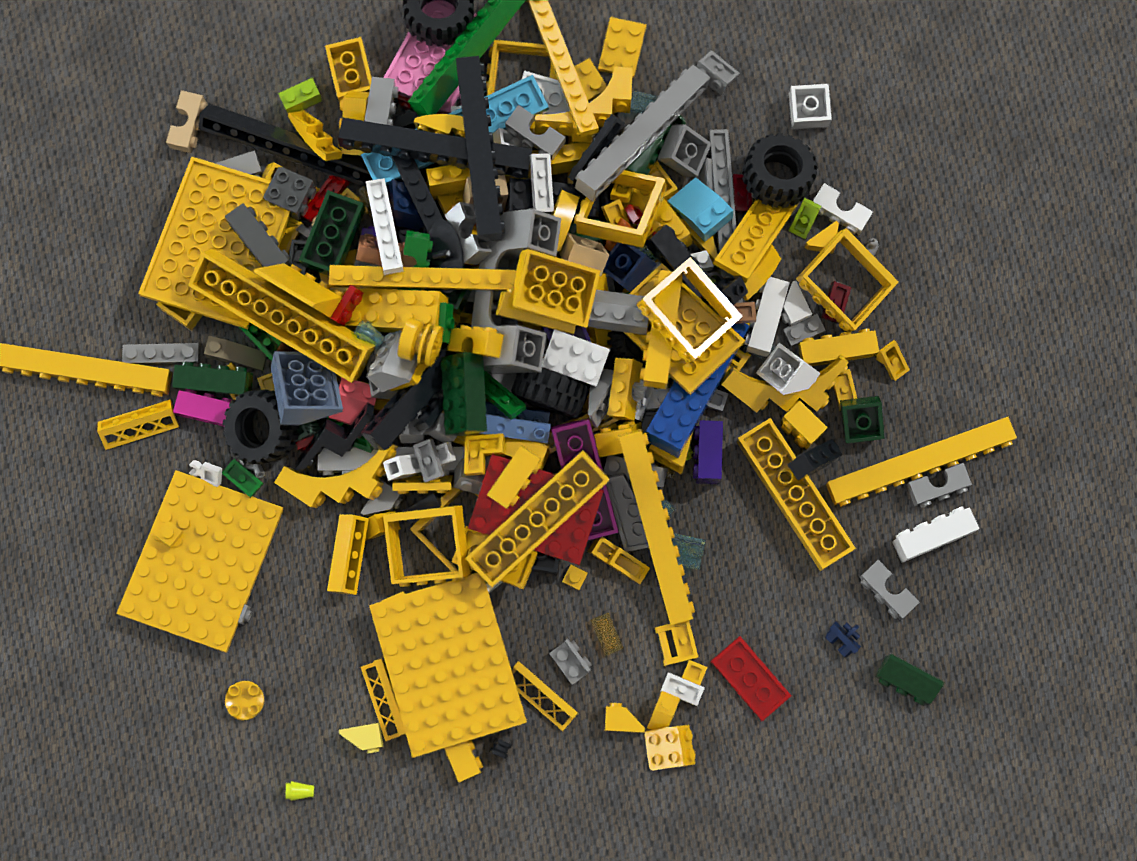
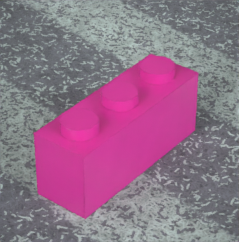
[173,389,232,427]

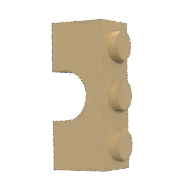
[166,91,207,153]

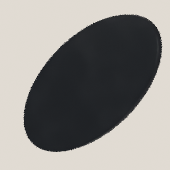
[427,219,464,293]

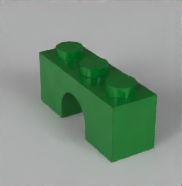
[397,230,433,291]

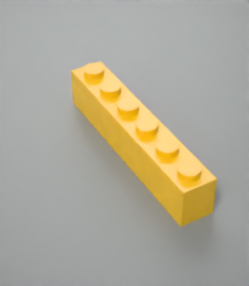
[640,270,683,389]

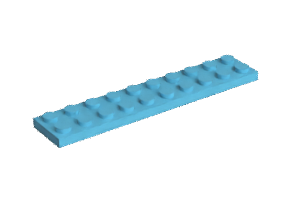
[361,75,549,185]

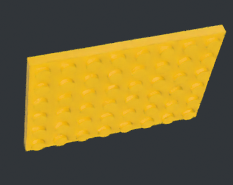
[138,156,291,329]
[116,470,284,653]
[369,572,527,758]

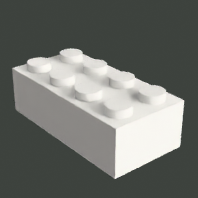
[892,506,979,563]

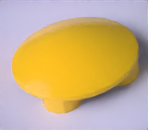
[225,681,264,720]

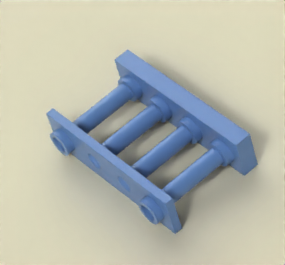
[481,401,551,443]

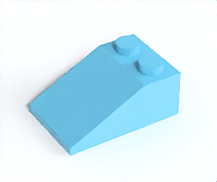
[667,177,733,242]

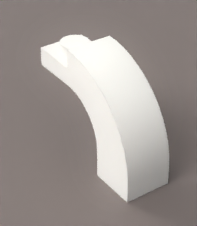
[383,442,456,481]

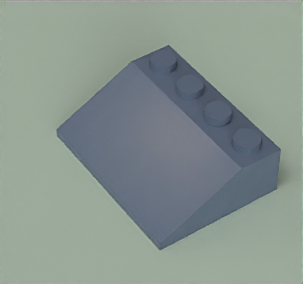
[271,351,343,425]

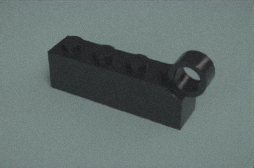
[645,224,723,297]

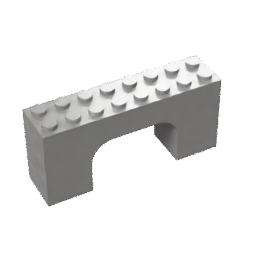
[471,209,561,374]

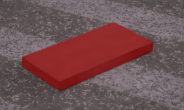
[710,636,792,721]

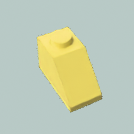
[339,723,384,753]

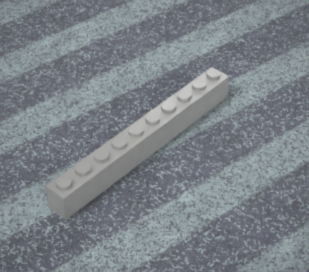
[575,65,710,201]

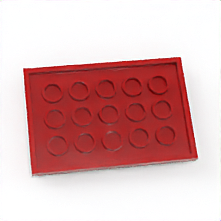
[468,454,604,565]

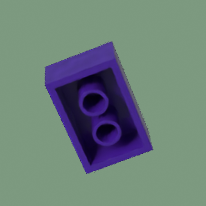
[693,420,723,484]

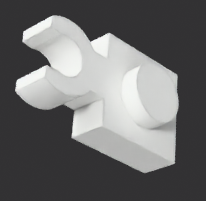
[189,460,222,487]

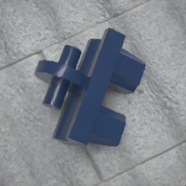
[825,621,861,657]

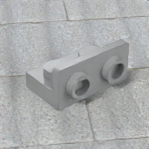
[696,50,739,95]
[549,639,592,685]

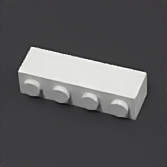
[744,277,790,358]

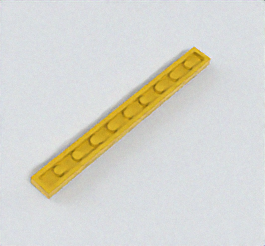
[527,0,599,137]
[329,265,516,291]

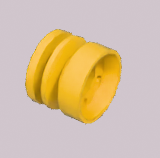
[397,318,443,366]

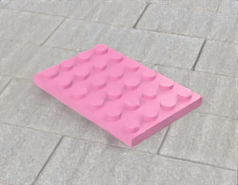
[384,0,477,114]

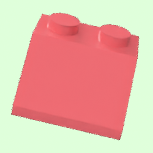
[328,377,376,428]

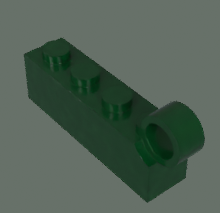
[625,115,686,175]

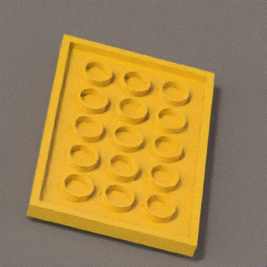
[624,263,745,395]

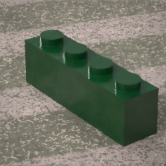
[172,362,253,395]

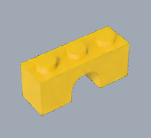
[448,325,504,358]
[607,358,643,421]

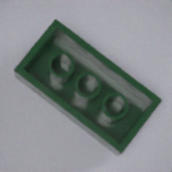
[299,190,366,276]
[441,352,487,436]

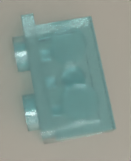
[671,533,706,569]

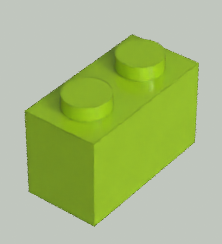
[278,78,323,113]

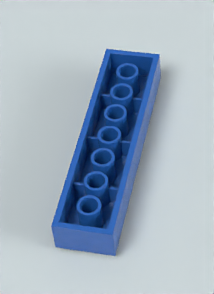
[646,323,750,458]

